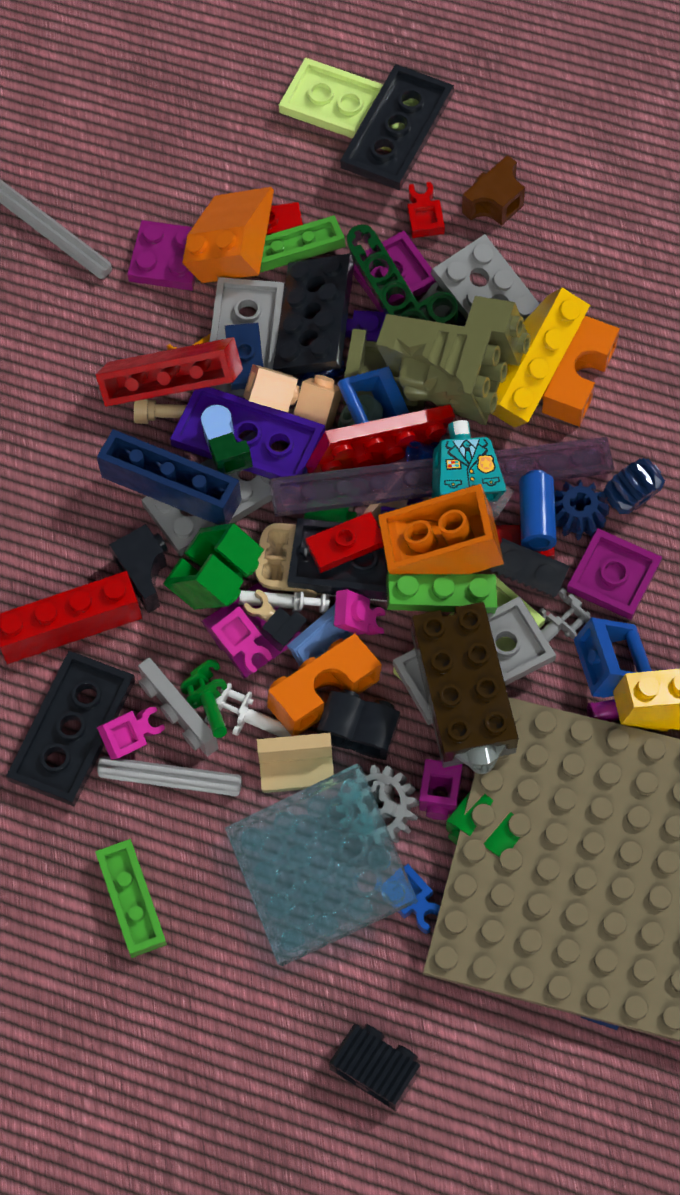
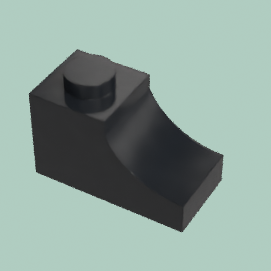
[109,524,168,613]

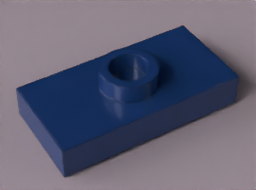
[225,323,263,390]

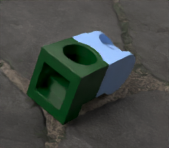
[201,405,253,475]

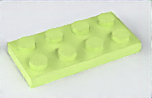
[279,57,419,152]

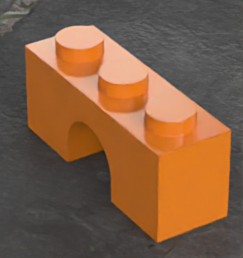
[541,316,620,427]
[267,633,382,736]

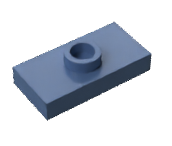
[287,604,353,667]

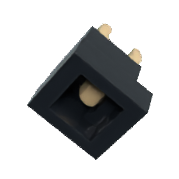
[243,590,307,652]

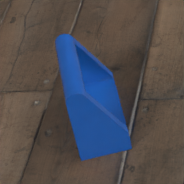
[337,366,409,424]
[574,617,652,698]

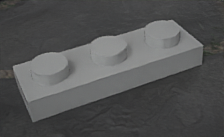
[138,657,219,757]

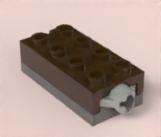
[411,602,519,774]

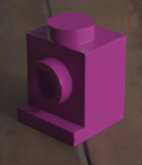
[419,759,462,820]

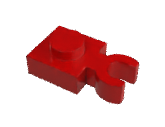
[407,182,445,239]

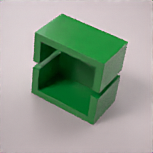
[163,523,264,610]

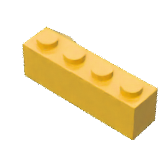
[493,287,590,428]
[613,669,680,732]

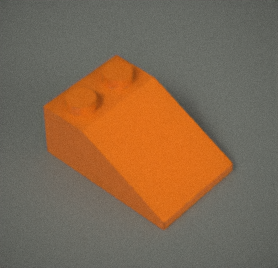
[182,187,274,283]
[378,484,504,574]

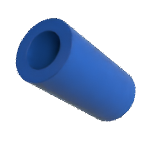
[519,470,557,551]

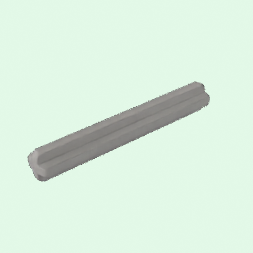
[97,756,242,796]

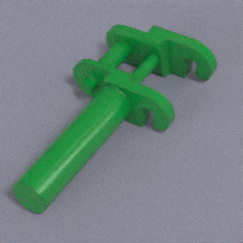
[180,659,227,738]

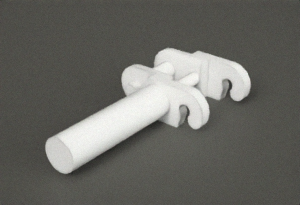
[239,590,330,614]
[205,683,298,737]

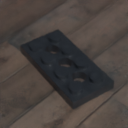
[340,64,454,191]
[273,253,354,375]
[6,650,136,807]

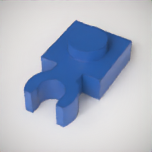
[379,864,440,934]

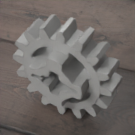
[337,765,419,848]

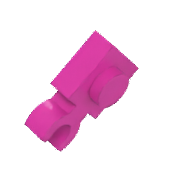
[334,589,385,636]
[210,606,272,673]
[97,707,165,761]

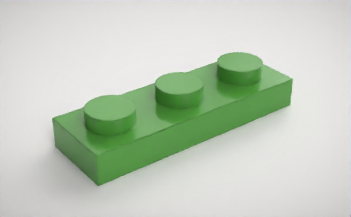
[260,215,346,273]
[386,571,498,614]
[95,839,167,958]

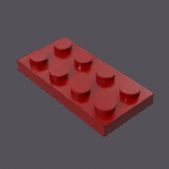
[306,404,455,477]

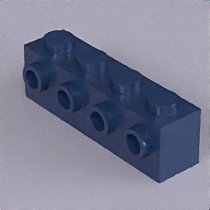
[97,429,242,525]

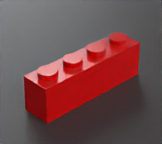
[96,337,243,407]
[0,571,142,664]

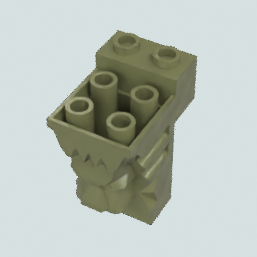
[376,296,531,425]

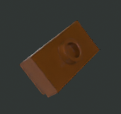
[462,155,525,226]

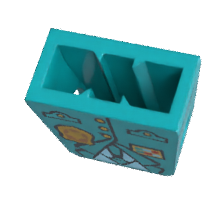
[432,420,506,502]

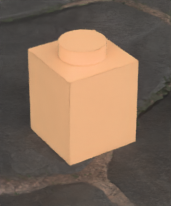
[243,364,300,412]
[293,375,342,431]

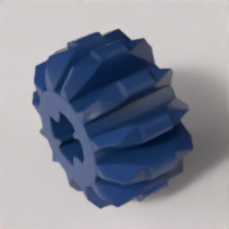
[603,458,665,514]
[555,479,610,541]

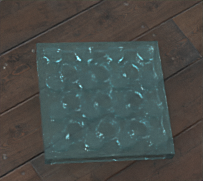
[225,764,418,966]

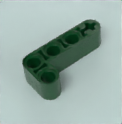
[347,224,458,325]

